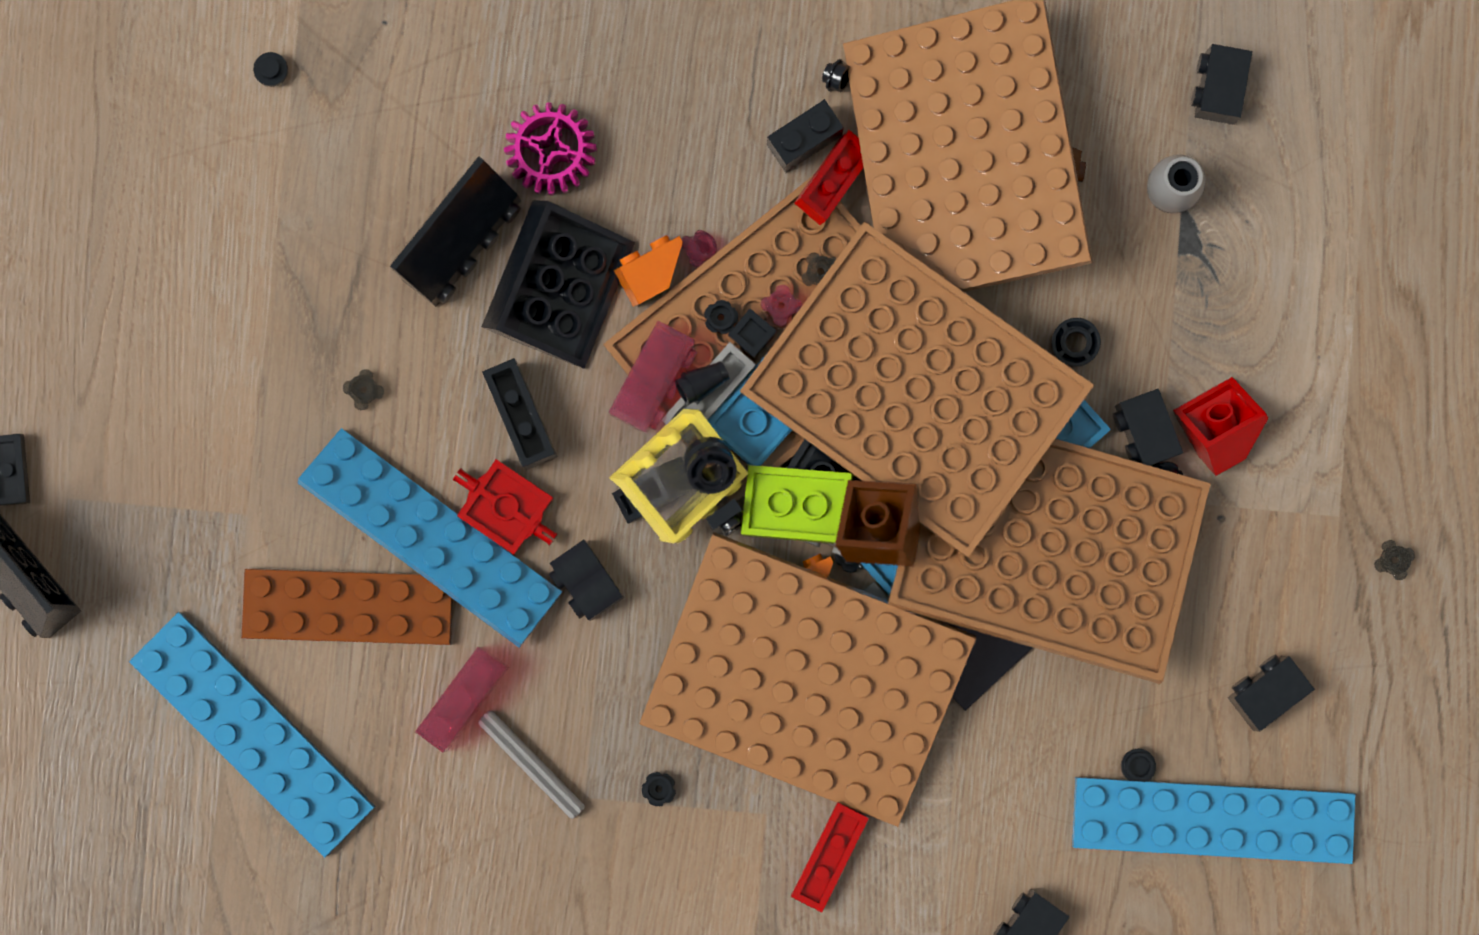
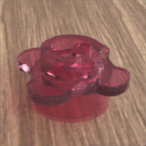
[681,230,717,268]
[761,285,802,326]

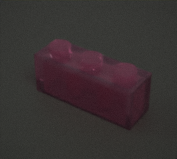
[608,321,698,435]
[415,647,510,753]

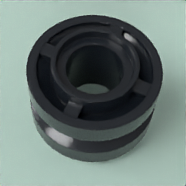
[1052,318,1101,367]
[683,437,737,494]

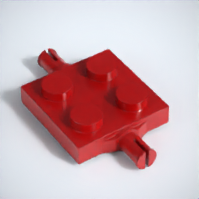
[453,459,558,555]

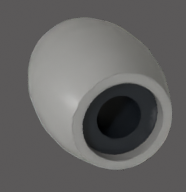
[1147,154,1206,213]

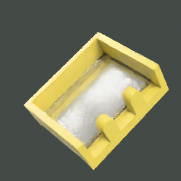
[609,409,749,544]

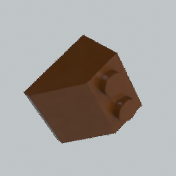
[835,480,920,567]

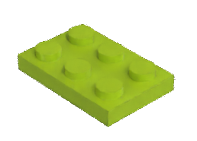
[741,465,854,544]

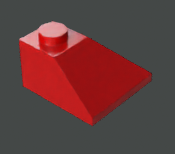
[1173,377,1268,476]

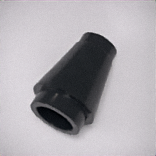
[675,361,730,405]

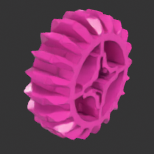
[504,102,597,196]

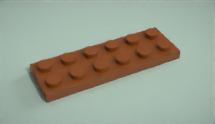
[241,569,453,645]

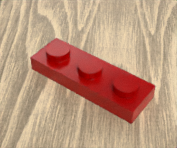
[794,130,863,225]
[791,802,869,913]

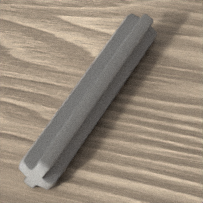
[478,710,585,819]

